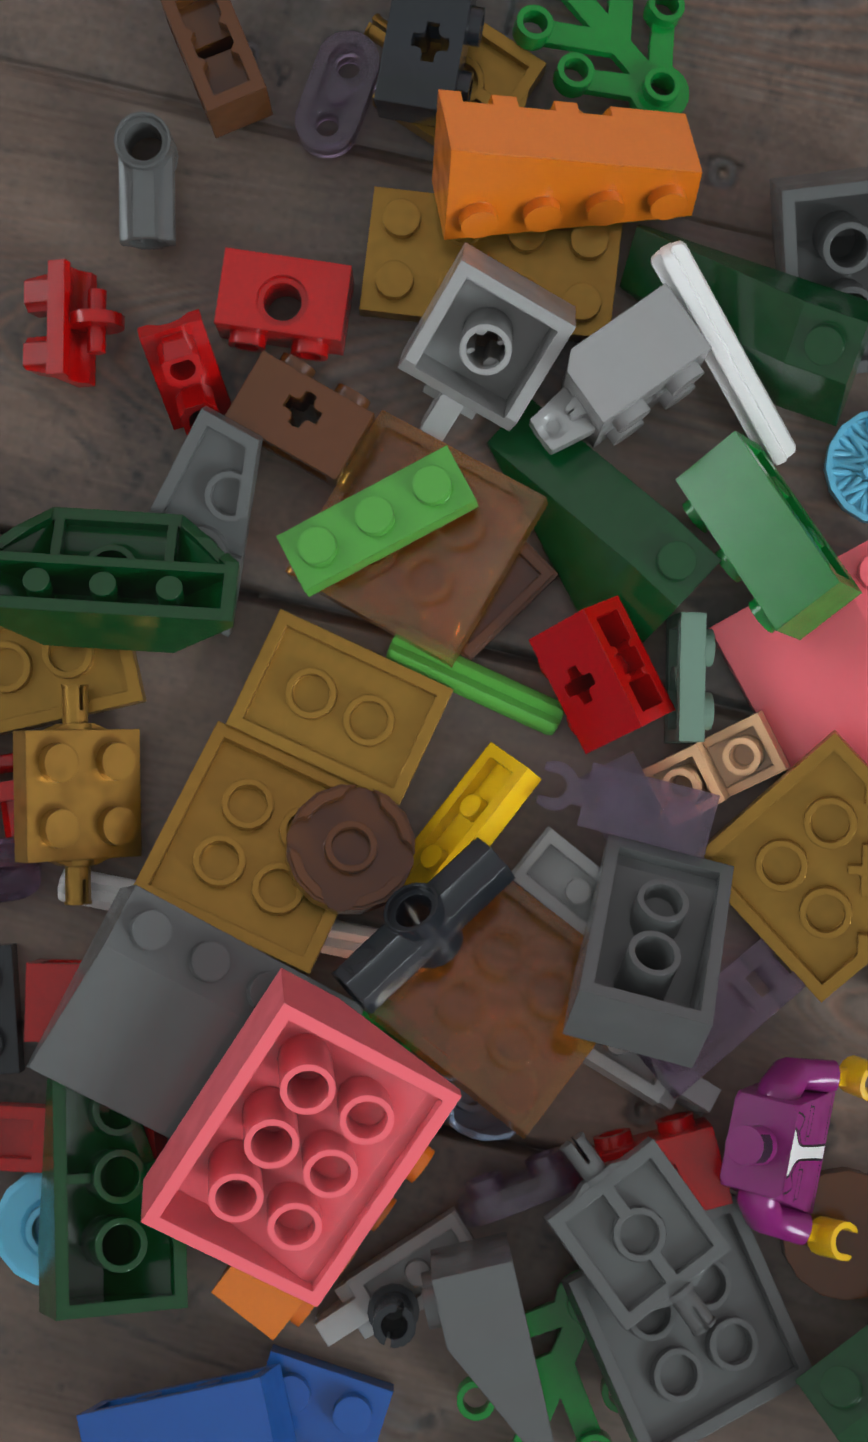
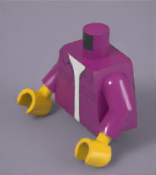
[720,1055,868,1261]

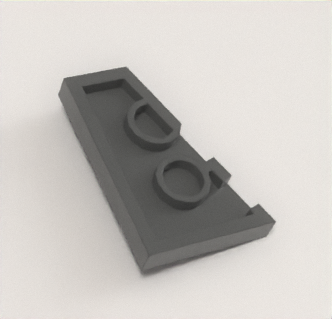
[149,406,263,637]

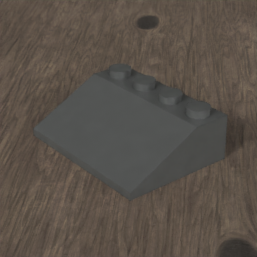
[26,885,364,1139]

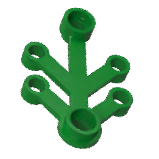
[512,0,689,113]
[456,1269,618,1442]

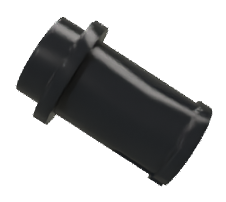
[367,1283,420,1348]

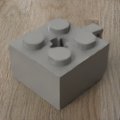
[398,242,576,443]
[529,283,712,455]

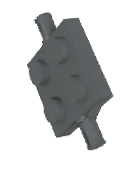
[543,1131,732,1336]

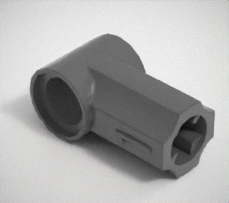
[114,111,179,250]

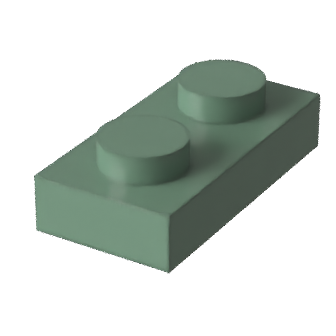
[664,612,715,744]

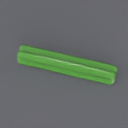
[386,630,565,735]

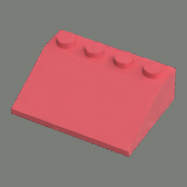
[708,540,868,772]
[141,968,462,1307]

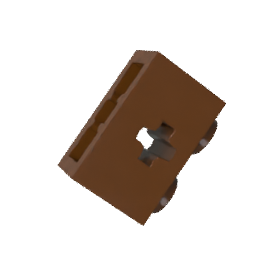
[225,350,376,490]

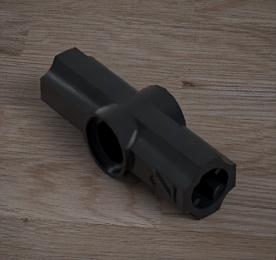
[331,837,515,1014]

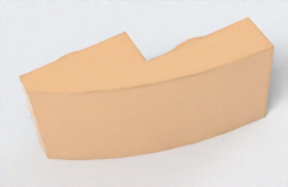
[641,710,791,827]

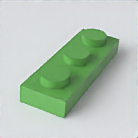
[276,445,479,597]

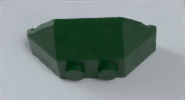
[0,507,240,653]

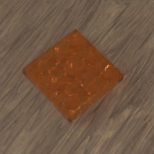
[285,410,548,668]
[369,881,597,1139]

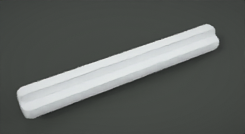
[651,240,796,466]

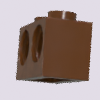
[160,0,273,138]

